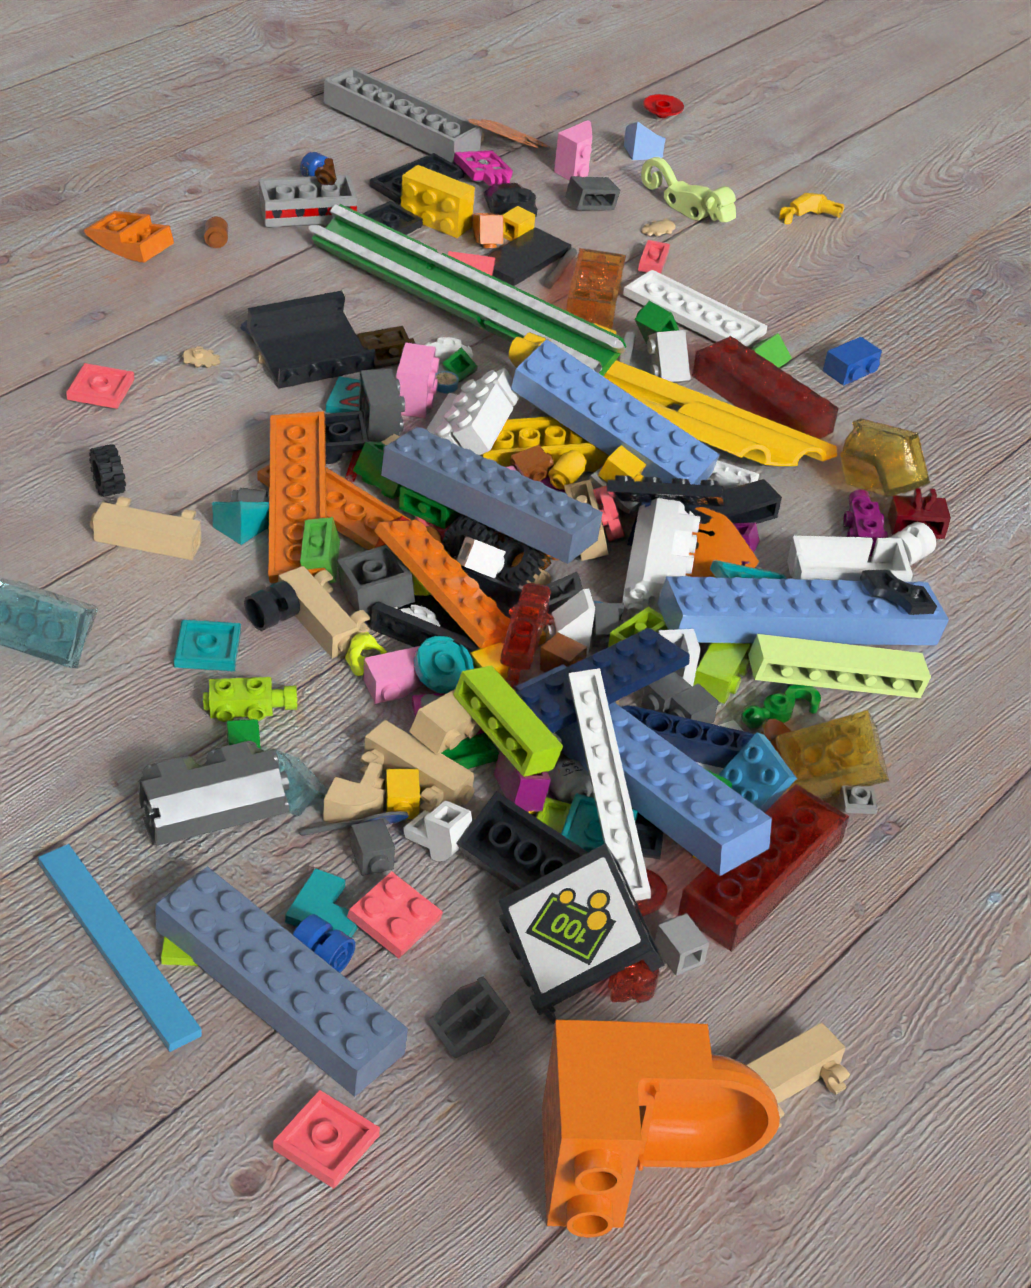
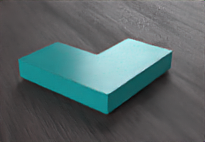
[285,868,359,938]

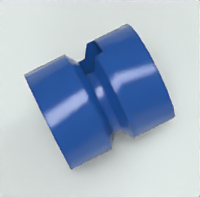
[293,914,356,973]

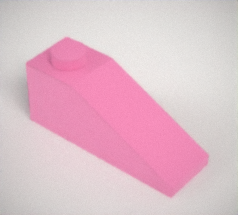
[363,646,424,704]

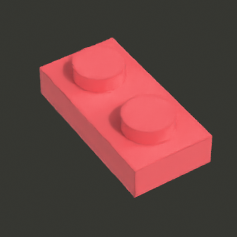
[638,240,670,274]

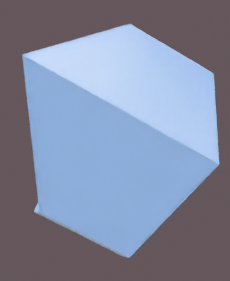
[623,122,665,160]

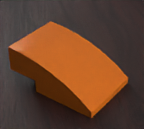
[84,211,174,263]

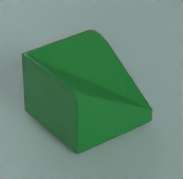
[442,347,478,383]
[227,719,261,749]

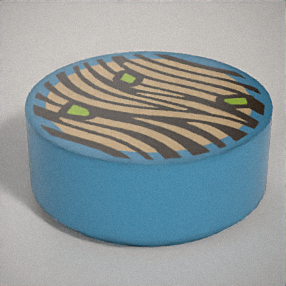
[435,371,459,393]

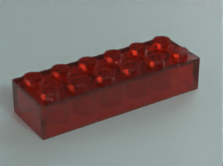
[692,336,839,439]
[678,784,849,952]

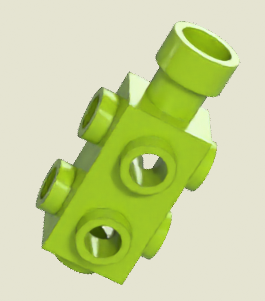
[203,677,297,722]

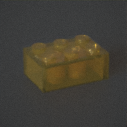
[777,710,889,806]

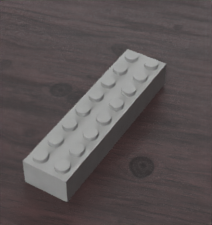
[324,67,482,164]

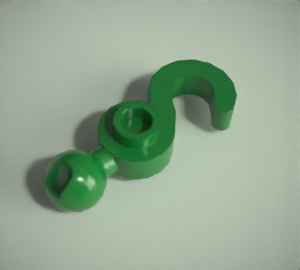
[741,684,821,729]

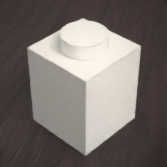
[457,536,505,578]

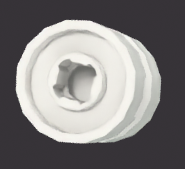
[889,522,936,566]

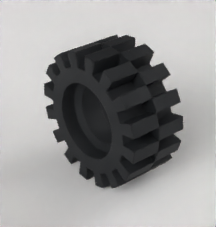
[89,444,126,497]
[443,514,498,558]
[496,535,545,588]

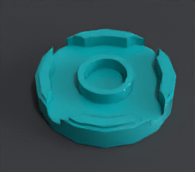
[413,636,474,694]

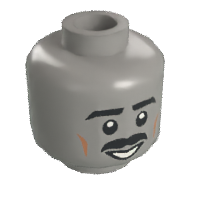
[548,759,592,804]

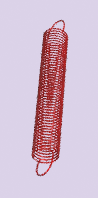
[345,449,362,482]

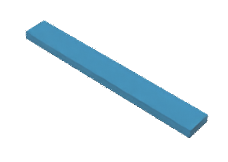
[38,844,202,1052]

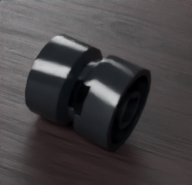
[244,580,300,631]

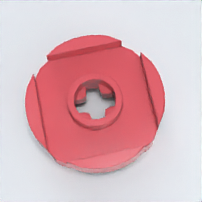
[593,486,625,542]

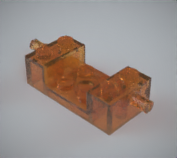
[566,248,626,329]

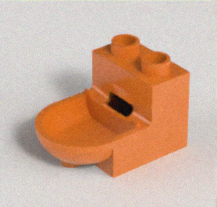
[542,1020,780,1238]

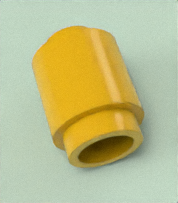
[548,450,587,490]

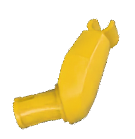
[779,193,844,224]

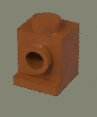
[510,445,554,481]

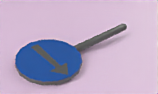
[299,811,409,836]

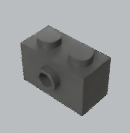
[565,176,621,210]

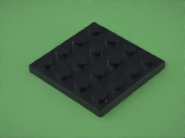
[607,475,726,507]

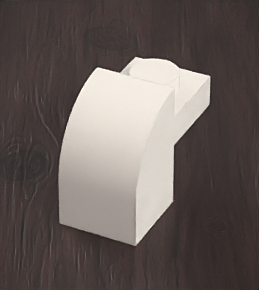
[403,800,472,861]

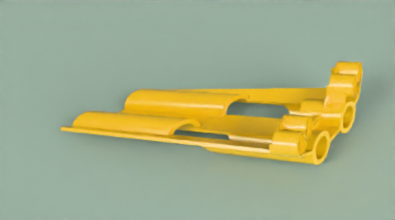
[509,323,837,466]

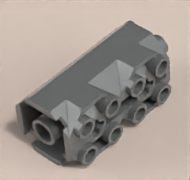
[138,741,289,846]

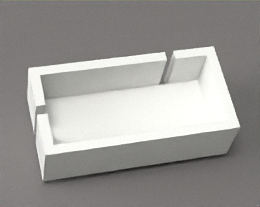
[435,368,520,455]
[787,536,913,582]

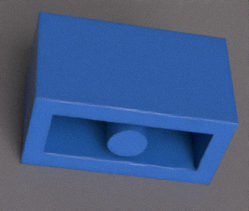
[823,337,882,386]

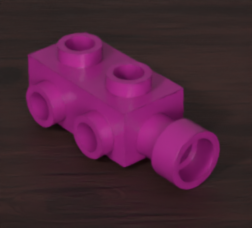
[843,489,888,557]

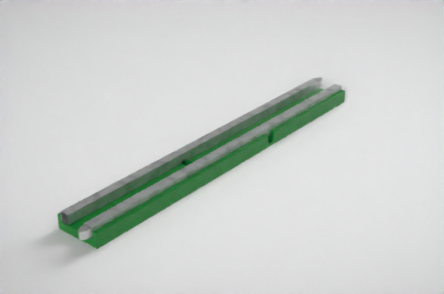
[309,204,627,376]

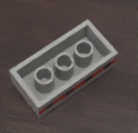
[259,175,357,228]

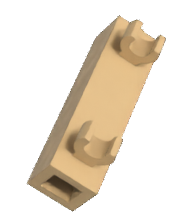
[90,496,201,560]
[278,566,370,658]
[360,720,474,813]
[747,1023,850,1129]

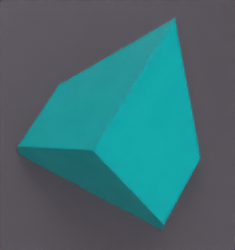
[212,501,269,545]

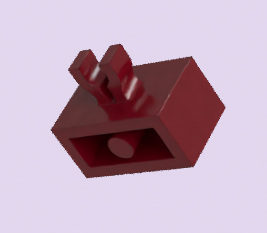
[887,488,951,539]

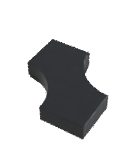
[860,570,937,615]

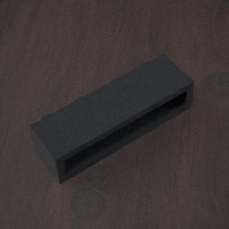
[684,479,782,536]

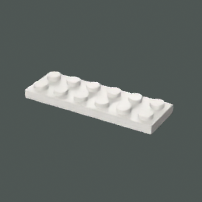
[623,270,767,353]

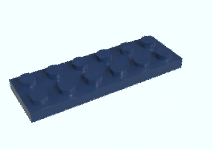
[516,628,690,733]

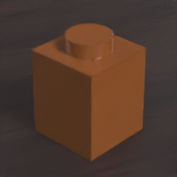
[540,632,587,673]

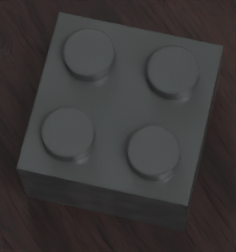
[358,368,405,442]
[337,545,415,616]

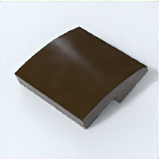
[357,326,416,369]

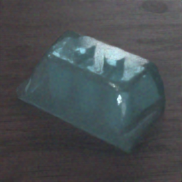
[0,578,98,668]

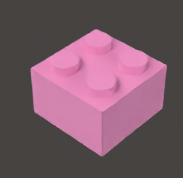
[397,343,440,418]

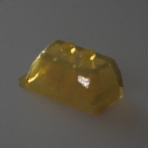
[840,418,930,497]

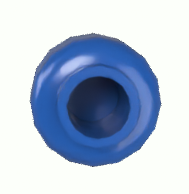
[300,152,328,177]

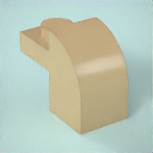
[323,762,386,828]

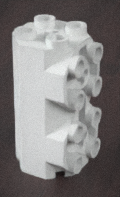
[623,498,700,618]

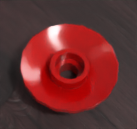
[643,94,684,118]

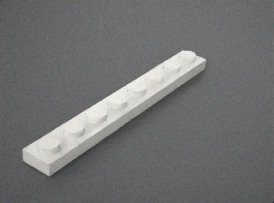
[569,668,651,901]

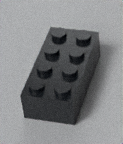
[456,791,588,891]

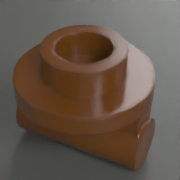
[315,158,337,186]

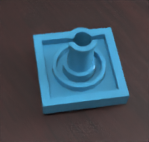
[718,732,797,813]

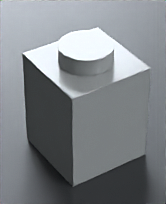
[655,914,709,976]

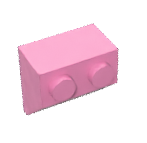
[554,120,592,181]

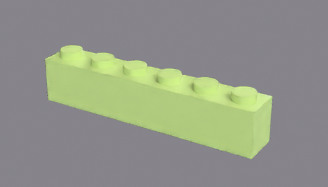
[748,634,931,698]

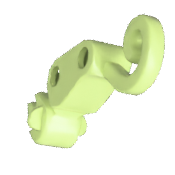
[641,157,736,222]

